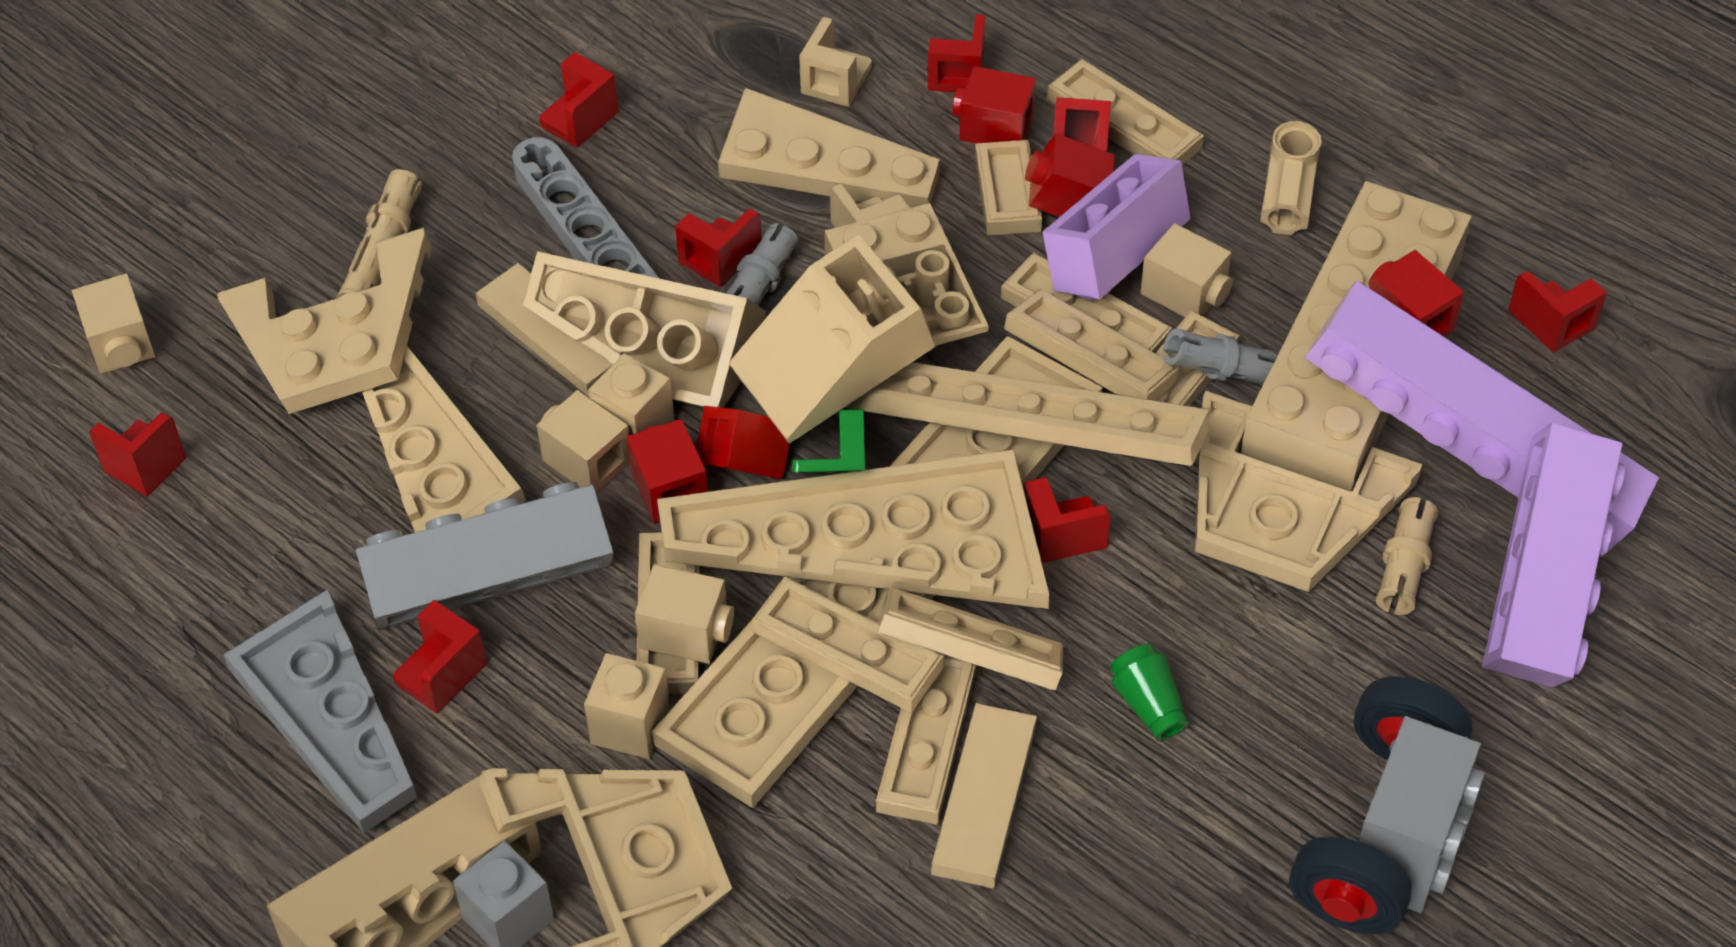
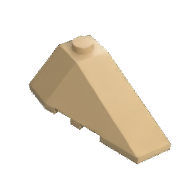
[523,251,766,408]

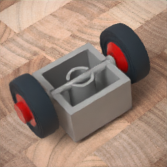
[1289,676,1486,934]

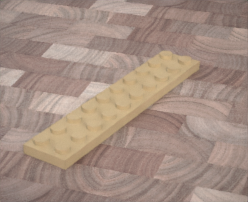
[651,336,1103,808]

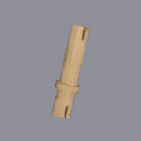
[336,169,422,299]

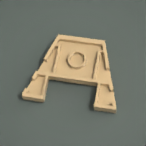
[217,228,432,414]
[1195,391,1423,592]
[478,768,732,947]

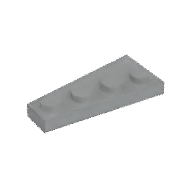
[223,589,417,833]

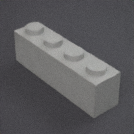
[356,482,613,630]

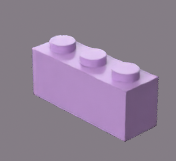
[1042,154,1191,300]

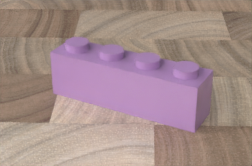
[1482,423,1625,688]

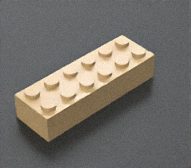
[1241,181,1472,491]

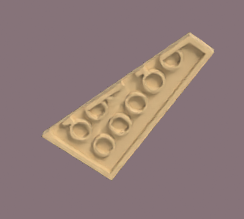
[657,450,1049,609]

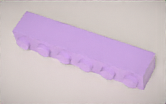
[1304,280,1659,554]

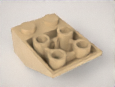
[824,203,989,346]
[729,234,935,444]

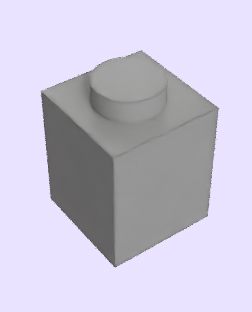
[453,840,554,947]

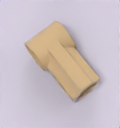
[1260,121,1321,235]

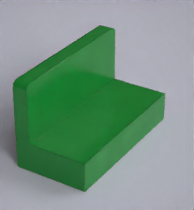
[792,410,865,472]

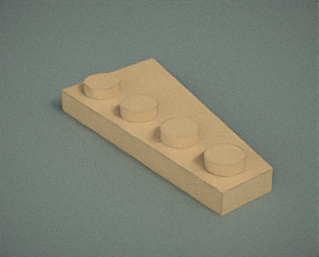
[718,88,940,208]

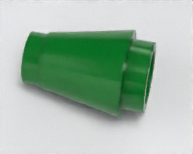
[1110,644,1189,741]

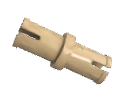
[1376,497,1438,615]

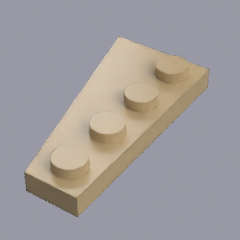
[362,346,527,532]

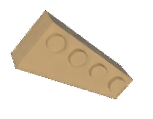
[267,776,542,947]

